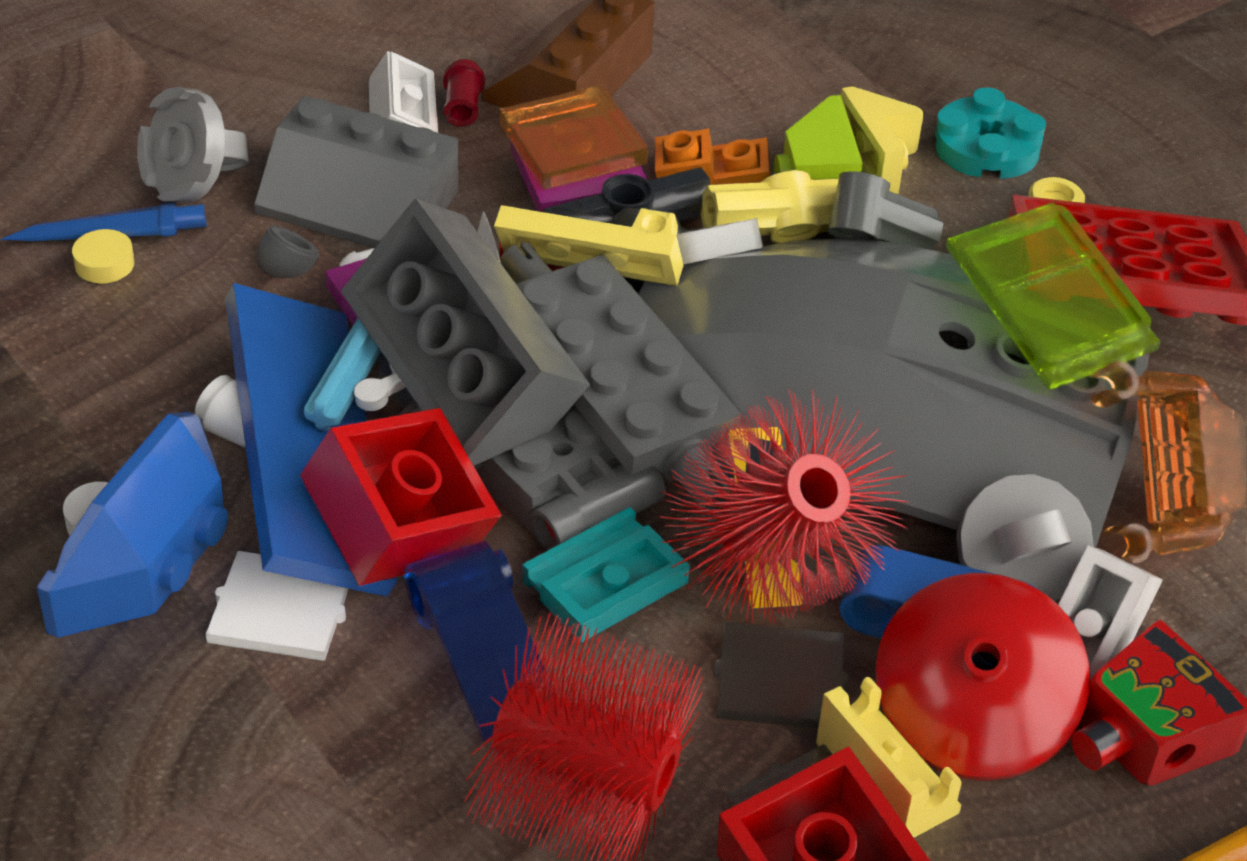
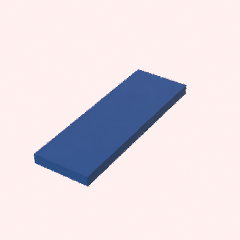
[225,283,397,596]

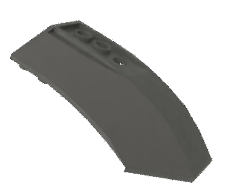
[638,237,1149,548]

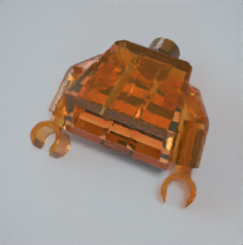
[1091,361,1247,564]

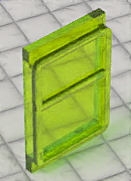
[946,202,1160,390]

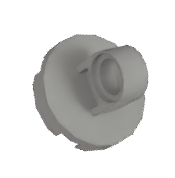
[137,87,249,203]
[956,474,1094,601]

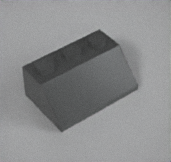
[254,96,459,248]

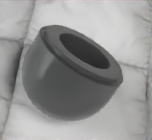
[257,226,320,278]

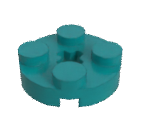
[934,87,1046,179]

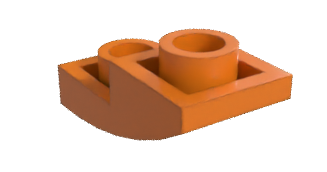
[655,128,772,185]

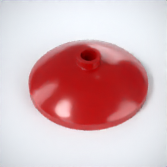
[876,573,1090,781]

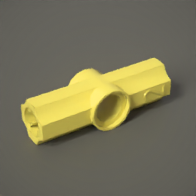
[701,170,839,244]

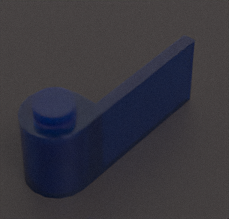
[404,540,553,743]

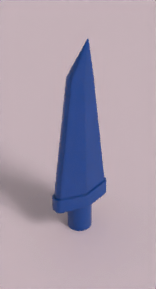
[0,202,207,241]

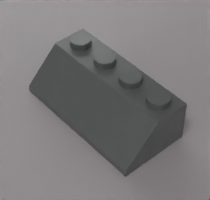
[341,198,590,466]

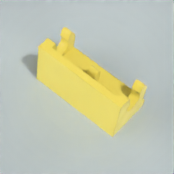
[816,677,961,837]

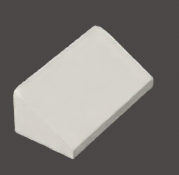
[369,51,438,133]

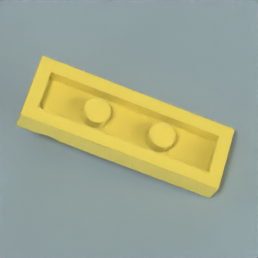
[494,205,684,286]

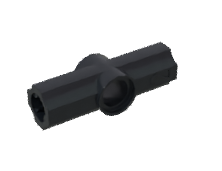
[538,167,710,224]

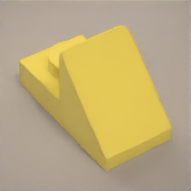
[841,86,923,194]

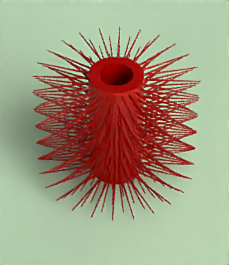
[658,390,909,626]
[464,612,703,861]

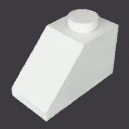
[1058,545,1163,680]

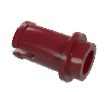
[442,59,486,127]

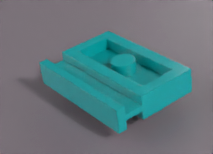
[522,507,690,643]

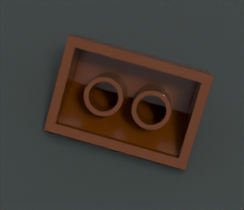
[482,0,655,128]

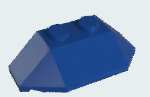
[37,411,228,638]

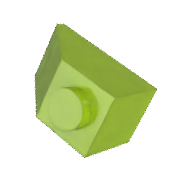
[774,95,863,180]

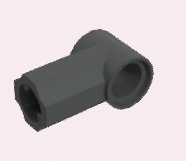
[828,171,943,250]

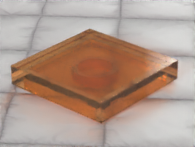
[500,85,648,189]

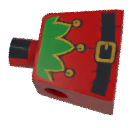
[1071,619,1247,786]

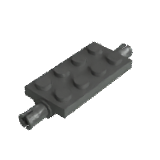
[500,242,742,517]

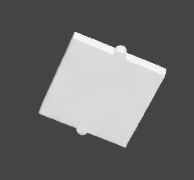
[206,551,349,661]

